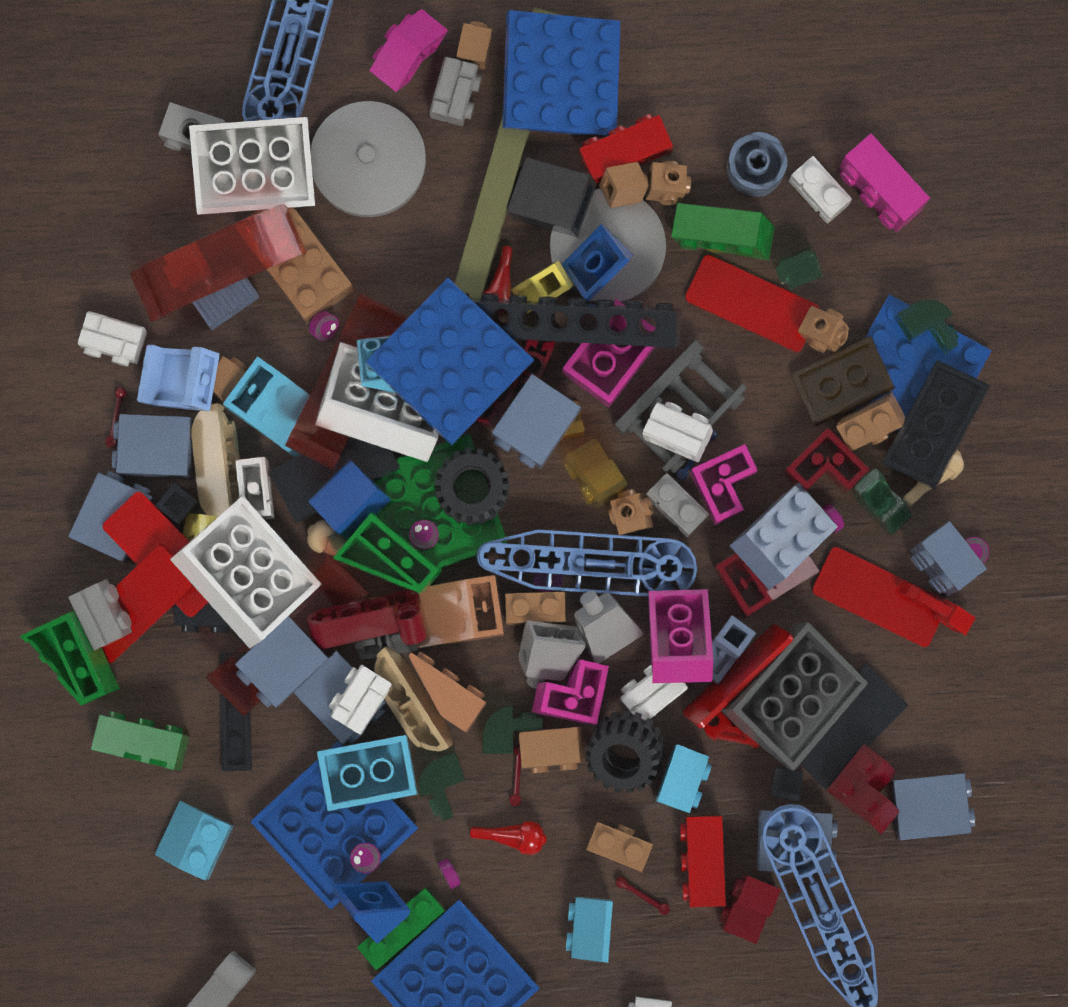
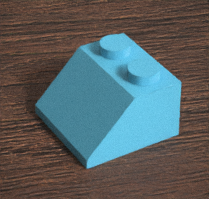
[655,744,712,813]
[155,801,234,880]
[566,897,613,963]

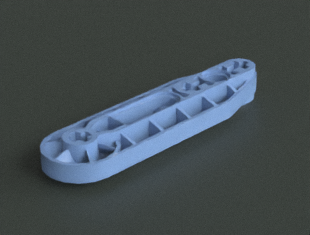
[242,0,334,122]
[476,530,697,596]
[761,804,878,1007]

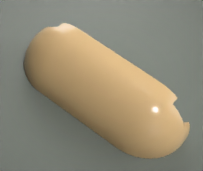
[191,403,240,517]
[374,646,452,752]

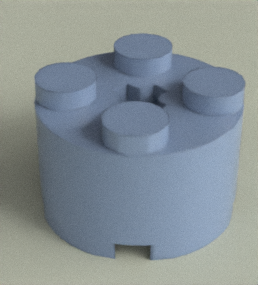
[727,132,787,197]

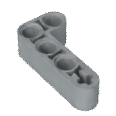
[187,951,257,1007]

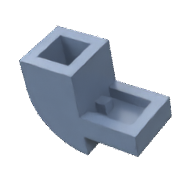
[712,616,756,685]

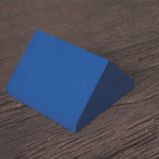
[561,224,634,302]
[308,459,391,540]
[332,881,410,944]

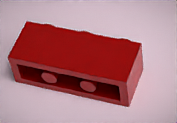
[579,114,673,184]
[680,816,726,907]

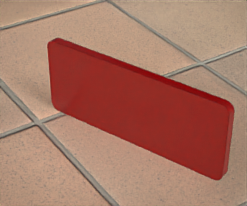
[685,255,820,352]
[102,492,209,617]
[101,545,194,663]
[812,547,944,647]
[682,624,794,729]

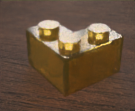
[564,438,628,508]

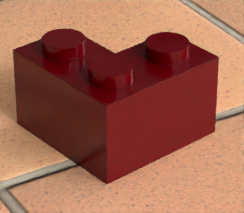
[783,428,870,494]
[827,744,900,835]
[719,874,781,944]

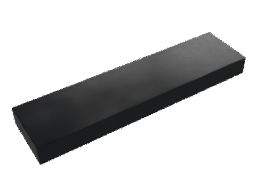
[219,652,253,771]

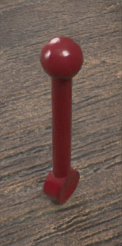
[105,387,126,448]
[510,744,522,806]
[615,877,670,915]

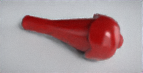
[482,245,513,317]
[470,821,547,855]

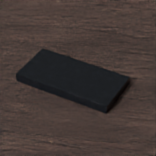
[882,360,990,490]
[268,434,400,523]
[800,664,908,790]

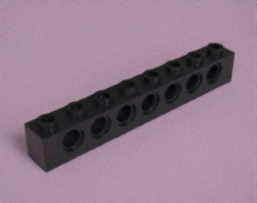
[464,292,681,348]

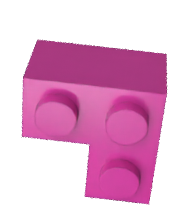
[369,9,448,92]
[690,444,758,525]
[532,660,609,725]

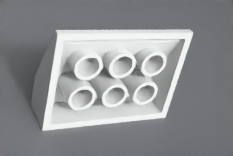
[189,117,315,215]
[315,342,439,462]
[170,496,321,648]

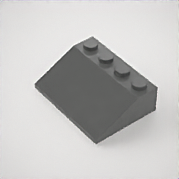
[721,622,868,771]

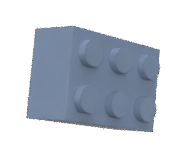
[730,483,838,590]
[909,521,987,597]

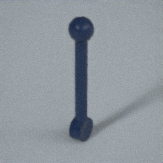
[676,429,718,481]

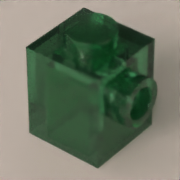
[776,245,824,290]

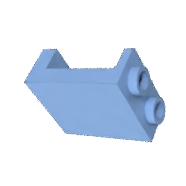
[137,344,220,411]

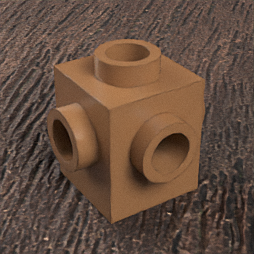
[646,161,691,205]
[798,306,849,353]
[609,489,654,535]

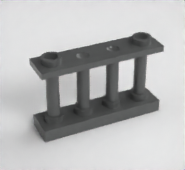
[614,340,747,475]

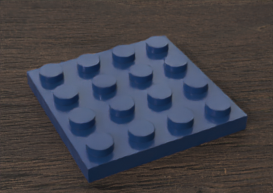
[502,10,621,137]
[365,278,534,446]
[854,294,991,433]
[250,741,418,910]
[371,899,540,1007]

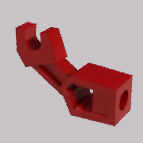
[898,582,976,636]
[703,712,760,749]

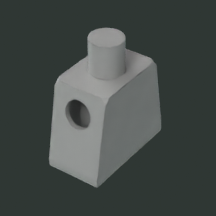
[574,591,644,664]
[518,621,586,689]

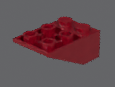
[713,553,820,618]

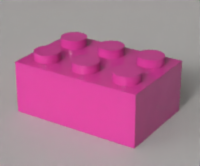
[839,134,930,233]
[562,298,655,408]
[648,589,713,683]

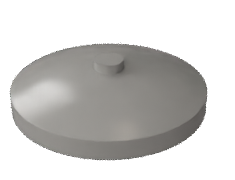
[310,101,426,217]
[550,189,666,304]

